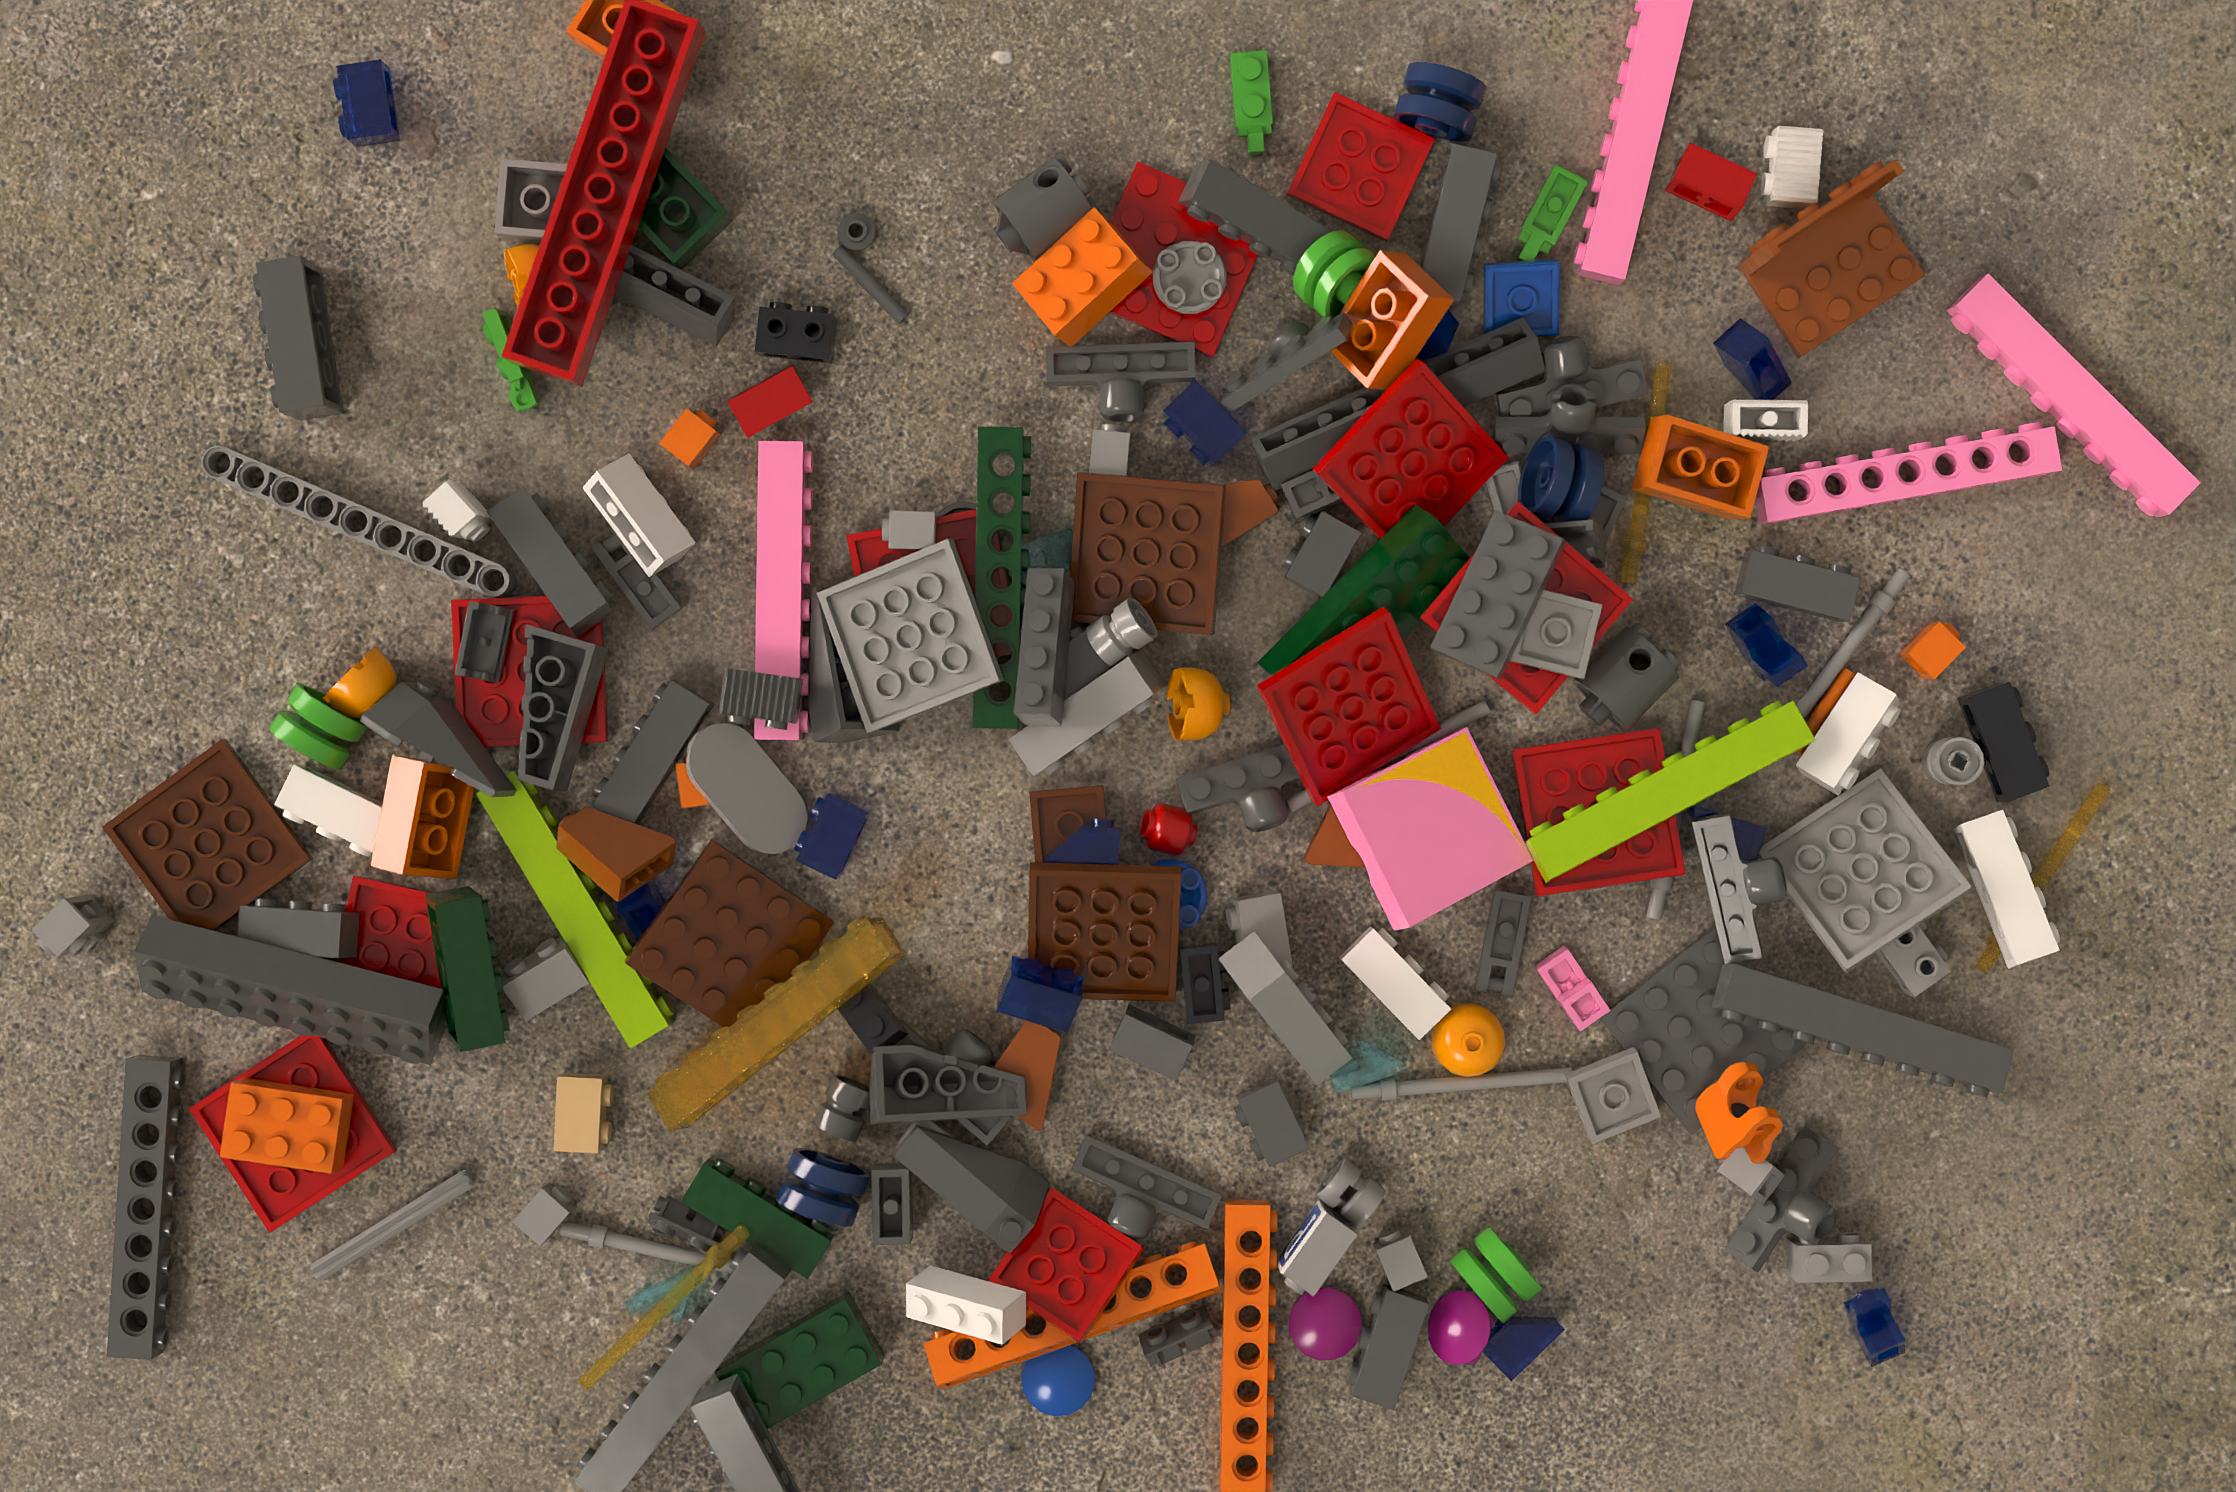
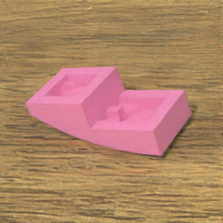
[1534,945,1611,1032]

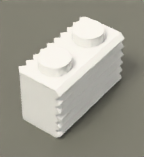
[1761,126,1823,209]
[1723,400,1808,442]
[423,479,492,542]

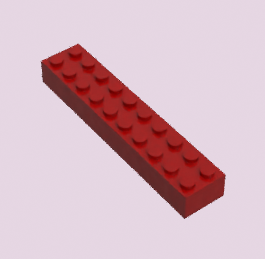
[501,0,705,387]

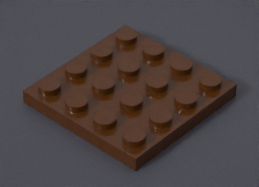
[1070,472,1226,635]
[102,739,313,931]
[625,839,834,1043]
[1027,862,1181,1002]

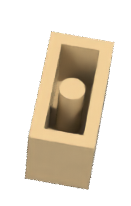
[553,1073,614,1153]

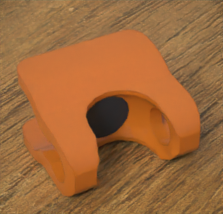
[1695,1062,1783,1164]

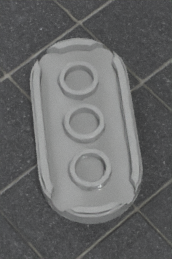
[686,723,807,854]

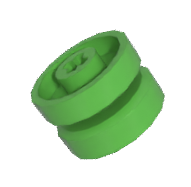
[1293,230,1377,319]
[269,683,368,770]
[1449,1225,1543,1323]

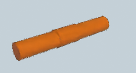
[1796,668,1856,755]

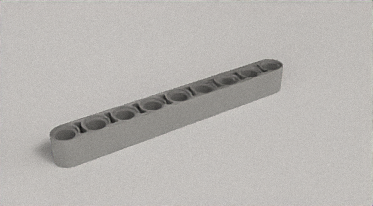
[201,445,517,598]

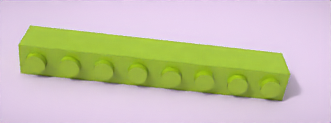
[1525,700,1815,883]
[476,770,674,1049]

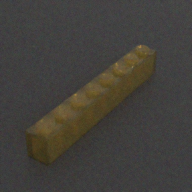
[647,916,906,1131]

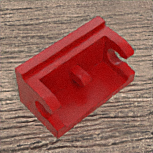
[1665,143,1757,222]
[727,364,813,438]

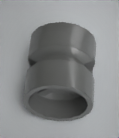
[813,1074,870,1142]

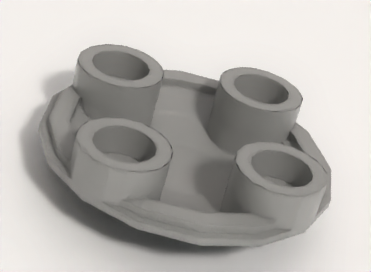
[1153,241,1226,314]

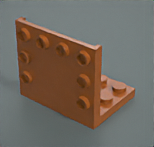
[1738,159,1925,358]

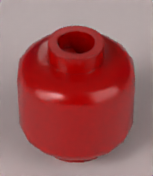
[1140,803,1198,855]

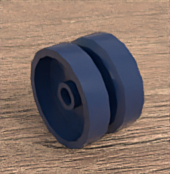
[1393,62,1487,142]
[1518,435,1604,523]
[776,1148,871,1227]

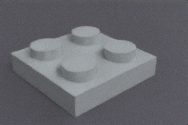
[1510,590,1602,679]
[1564,1047,1661,1145]

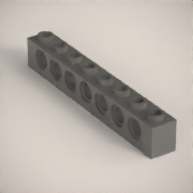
[107,1055,186,1360]

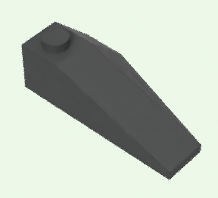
[808,587,900,743]

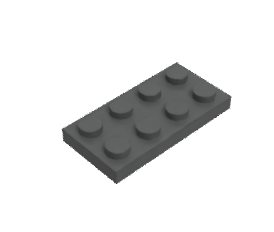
[1430,510,1566,680]

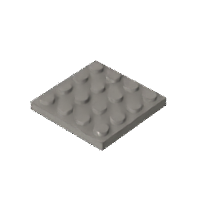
[817,539,1004,733]
[1756,768,1972,973]

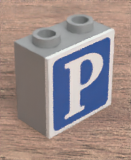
[1277,1199,1358,1296]

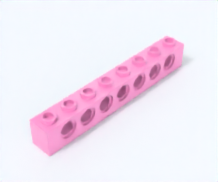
[1755,422,2062,525]

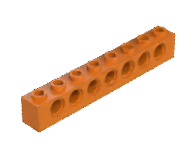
[1219,1199,1277,1492]
[923,1242,1222,1390]

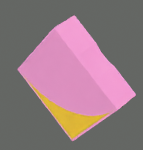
[1327,727,1534,930]

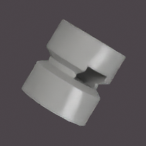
[1086,597,1157,667]
[1921,737,1984,786]
[1315,1158,1386,1228]

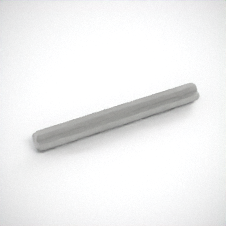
[310,1170,475,1281]

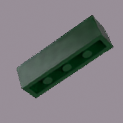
[681,1158,835,1279]

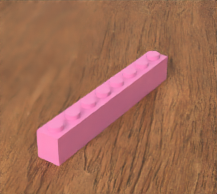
[1573,0,1693,285]
[1946,273,2201,518]
[754,441,813,740]

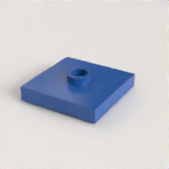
[1483,259,1560,336]

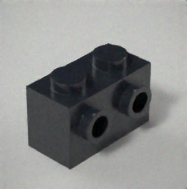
[755,302,837,364]
[1179,943,1231,1024]

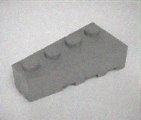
[1008,649,1167,776]
[1219,932,1352,1086]

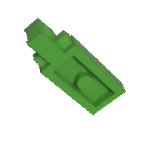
[1230,50,1273,157]
[1516,164,1588,261]
[482,308,541,412]

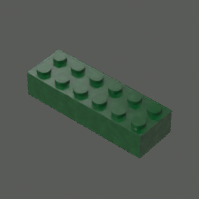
[1257,504,1470,677]

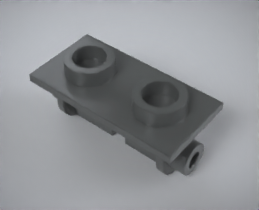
[648,1196,726,1254]
[1138,1305,1219,1367]

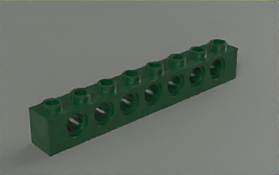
[973,426,1031,729]

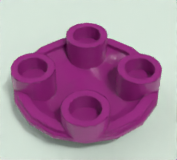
[1289,1287,1362,1361]
[1427,1290,1496,1365]

